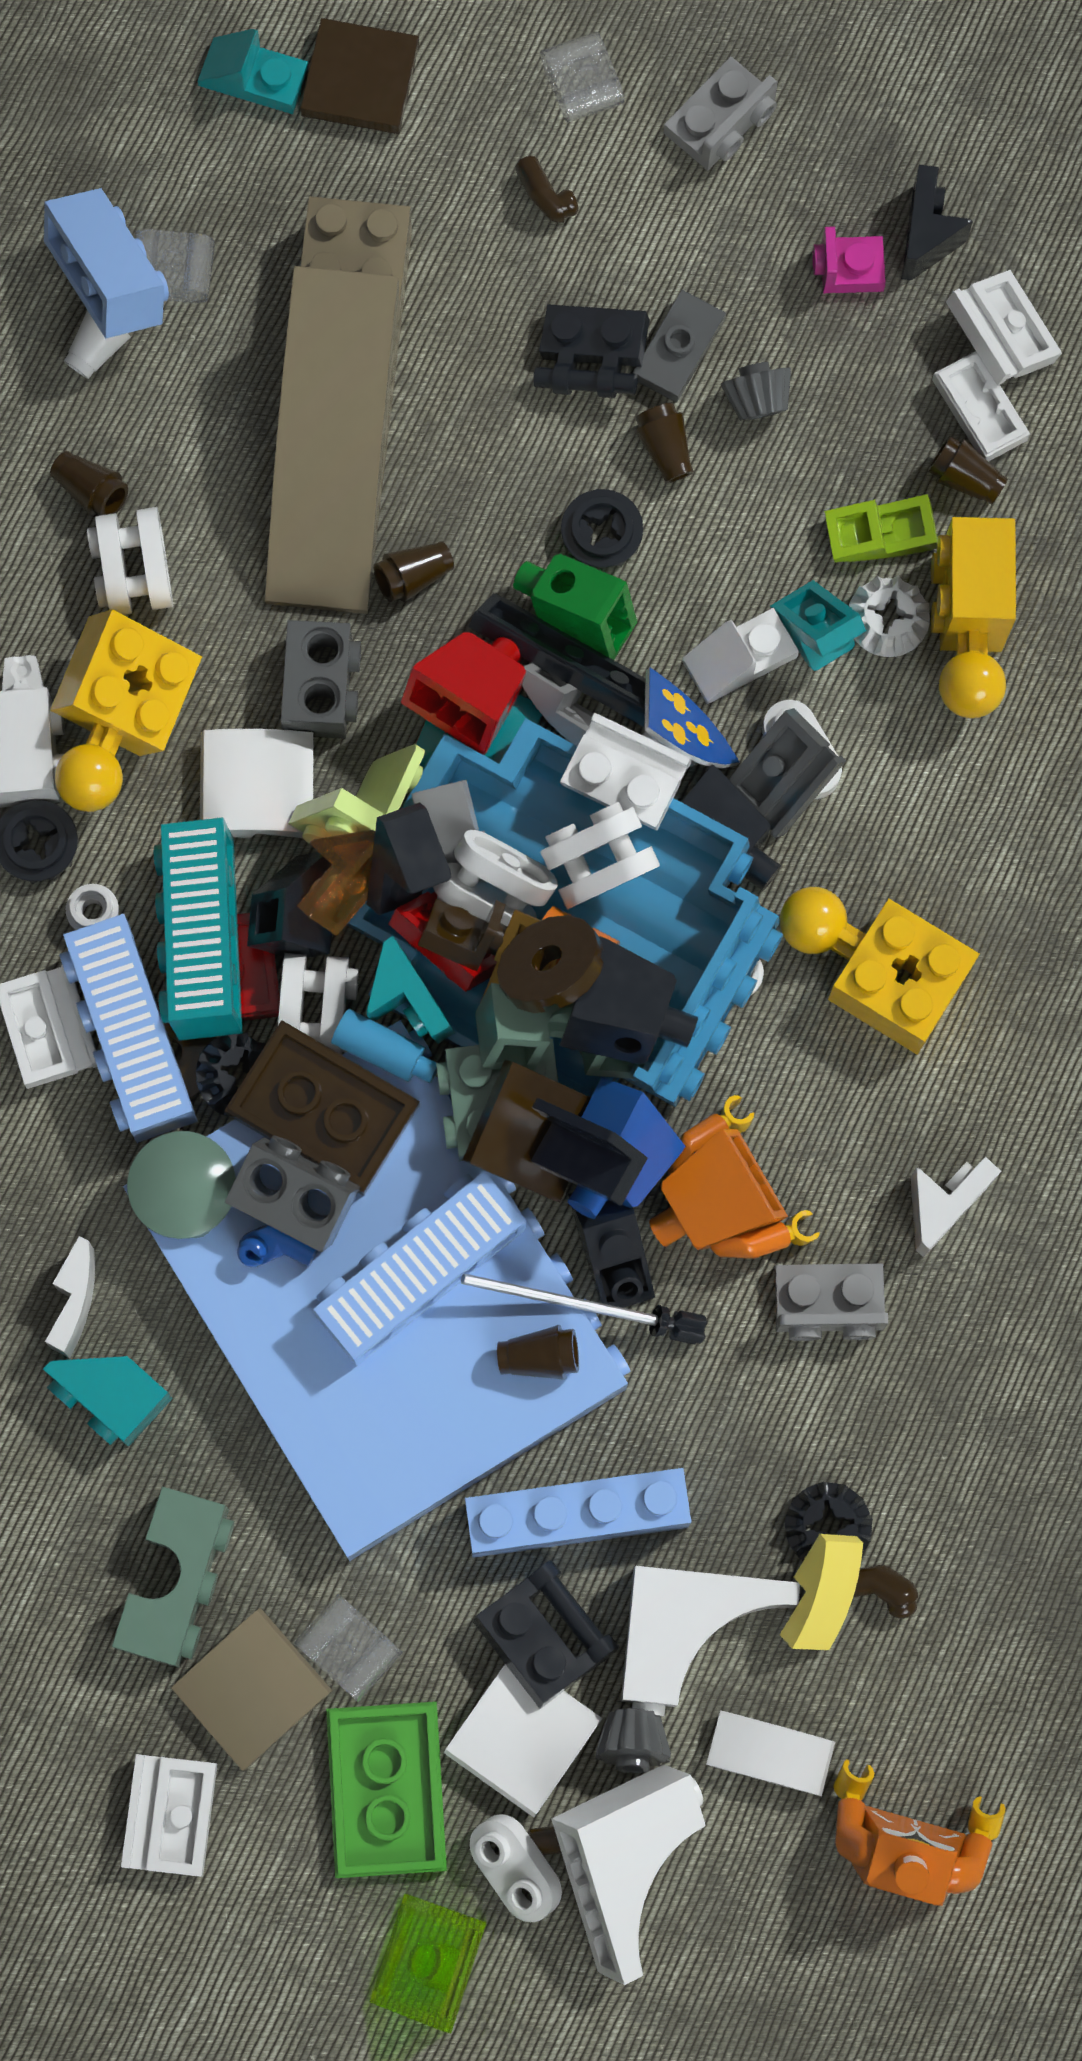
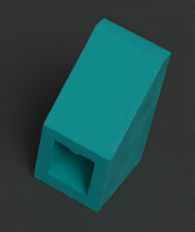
[43,1356,173,1447]

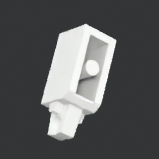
[0,655,64,808]

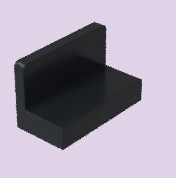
[531,1098,648,1206]

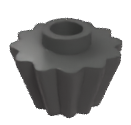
[721,362,791,421]
[595,1708,671,1773]

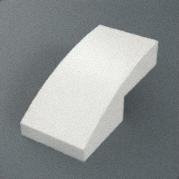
[45,1236,95,1358]
[706,1710,835,1797]

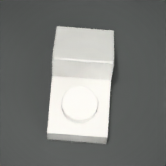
[682,608,799,704]
[911,1157,1001,1257]

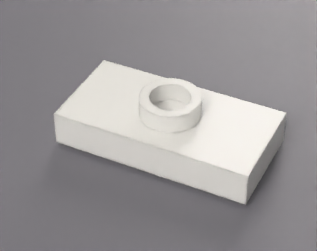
[932,351,1030,462]

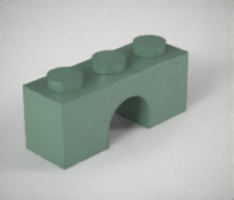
[475,983,654,1079]
[112,1486,235,1668]

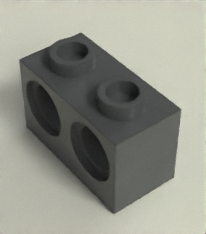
[281,620,361,739]
[224,1136,360,1252]

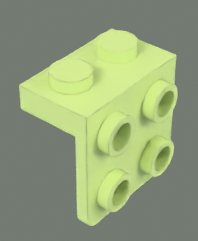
[288,744,425,855]

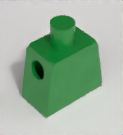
[513,554,637,660]

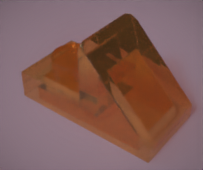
[297,830,375,936]

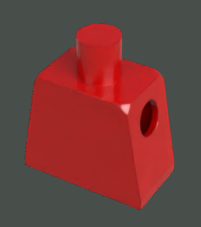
[400,632,527,755]

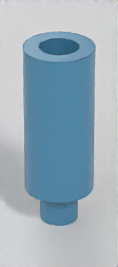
[331,1009,437,1083]

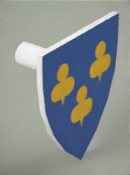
[643,667,740,768]

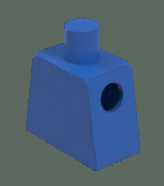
[568,1077,686,1219]

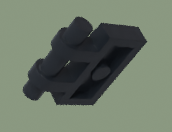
[533,304,650,398]

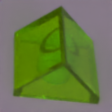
[369,1893,487,2034]

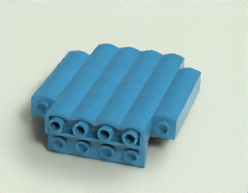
[339,718,783,1107]

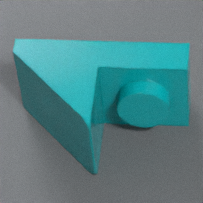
[197,29,309,114]
[770,580,866,671]
[367,936,456,1044]

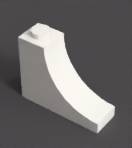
[621,1566,800,1716]
[552,1764,706,1985]

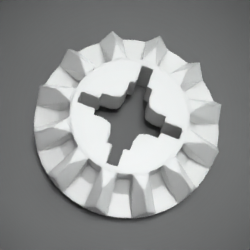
[849,576,930,657]

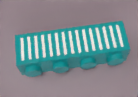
[153,817,242,1040]

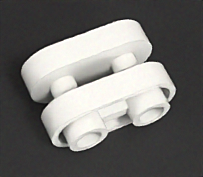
[87,507,173,615]
[540,802,660,909]
[433,830,558,926]
[278,953,359,1055]

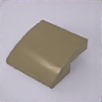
[171,1608,333,1771]

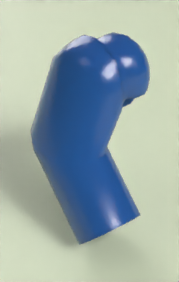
[237,1225,318,1267]

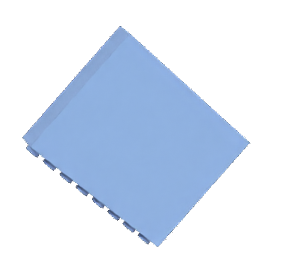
[123,1020,631,1561]

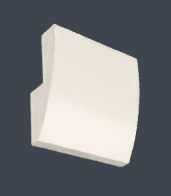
[200,729,313,839]
[444,1664,602,1817]

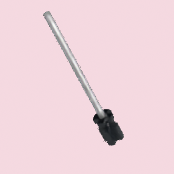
[461,1273,708,1345]

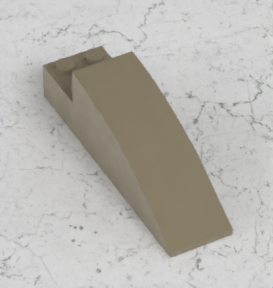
[265,196,412,614]

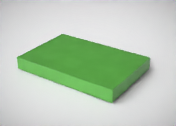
[326,1701,447,1878]

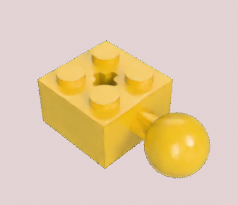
[931,517,1016,718]
[50,609,202,812]
[779,887,980,1055]

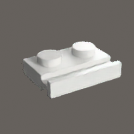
[946,270,1062,386]
[560,713,691,831]
[0,965,97,1089]
[121,1754,218,1877]

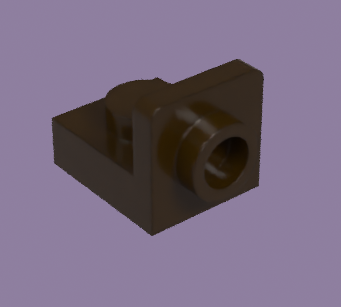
[418,899,508,972]

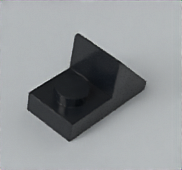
[901,165,973,280]
[366,802,451,915]

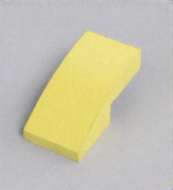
[780,1534,863,1650]

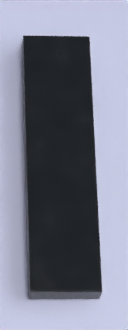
[468,593,646,728]

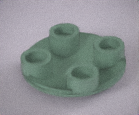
[127,1131,236,1239]

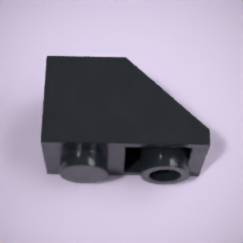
[247,849,339,958]
[568,1193,656,1308]

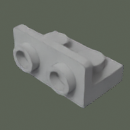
[663,57,778,171]
[774,1263,888,1341]

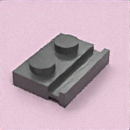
[728,708,846,838]

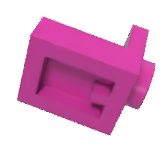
[812,226,886,293]

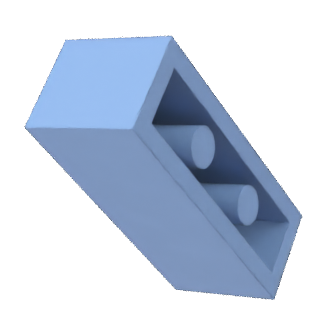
[44,188,169,339]

